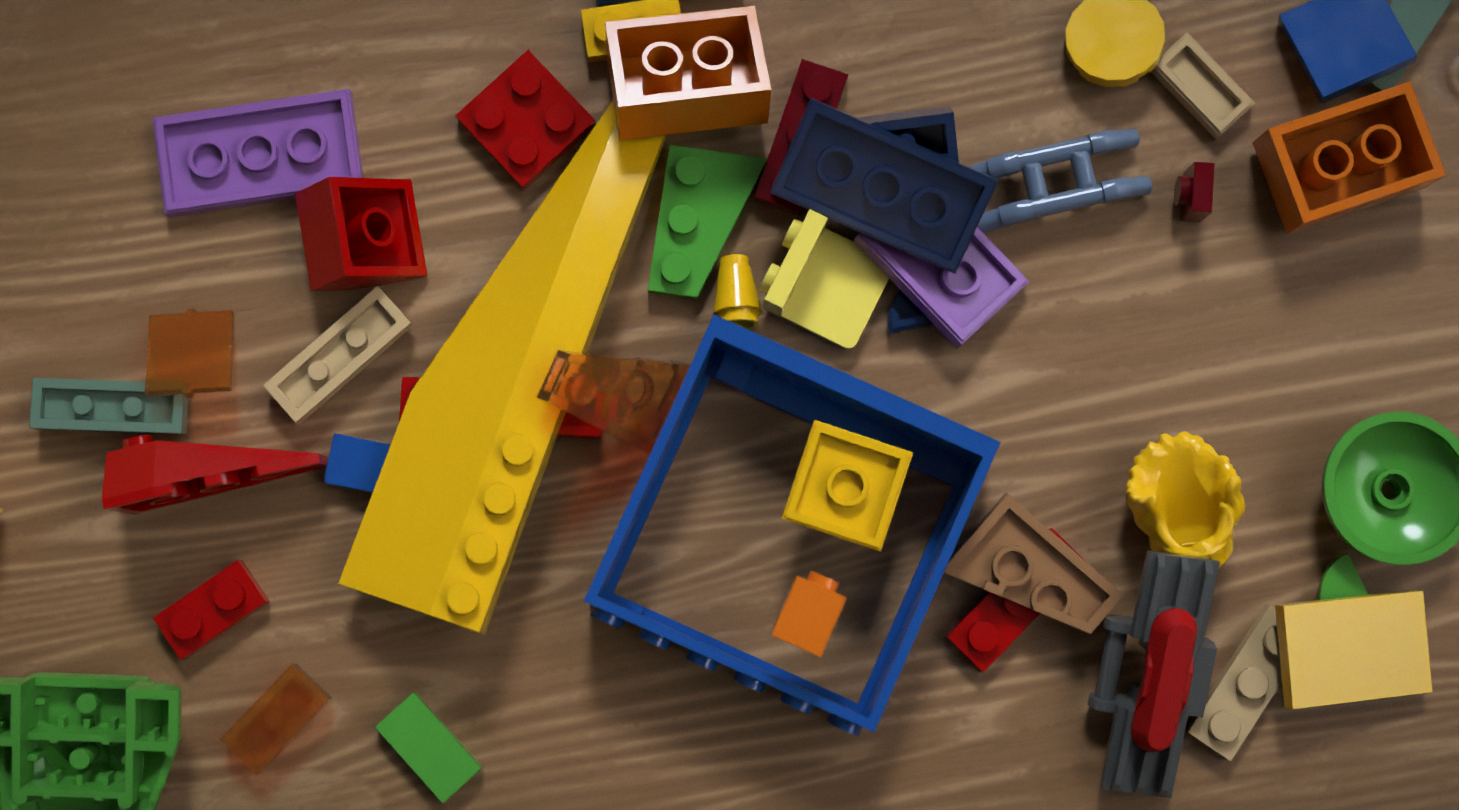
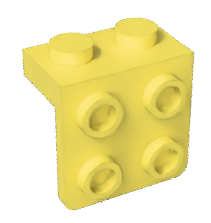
[759,209,889,349]

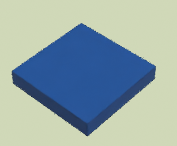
[1278,0,1417,104]

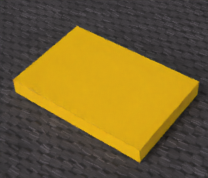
[1275,590,1433,709]

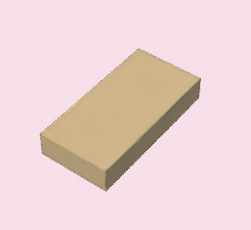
[1151,33,1255,140]

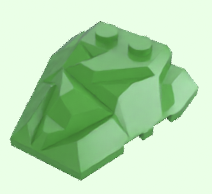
[0,672,182,810]

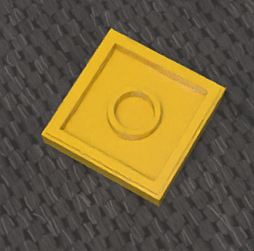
[781,420,913,552]

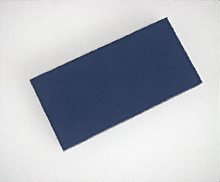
[770,98,998,274]

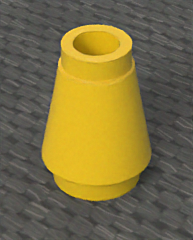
[713,254,763,330]

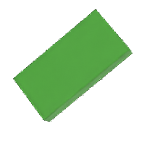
[375,692,483,803]

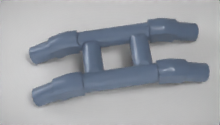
[968,128,1152,233]

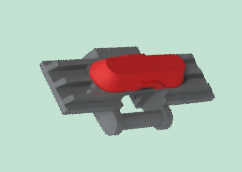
[1087,551,1220,798]

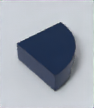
[887,290,934,335]

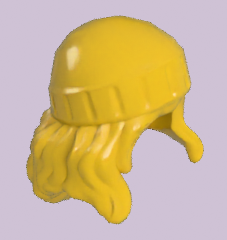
[1125,431,1245,568]

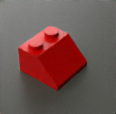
[295,177,428,291]

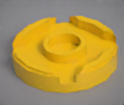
[1065,0,1165,87]

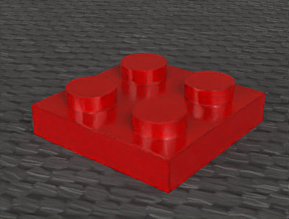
[455,50,596,190]

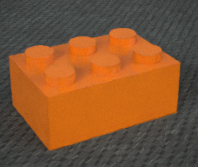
[605,6,771,140]
[1252,81,1446,235]

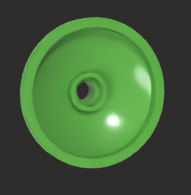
[1321,412,1459,565]

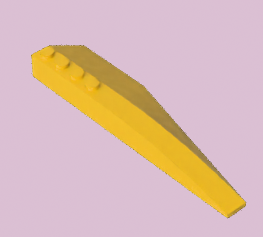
[338,101,667,635]

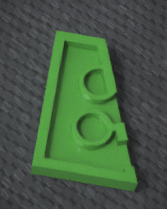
[648,145,767,300]

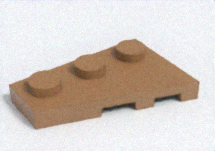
[944,493,1124,634]

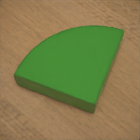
[1315,553,1369,600]

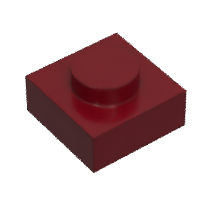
[1174,162,1215,222]

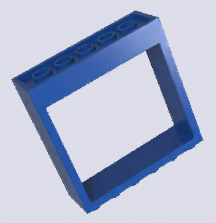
[584,315,1001,736]

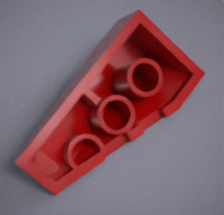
[102,435,328,515]

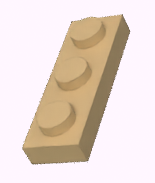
[263,286,414,425]
[1185,605,1282,761]

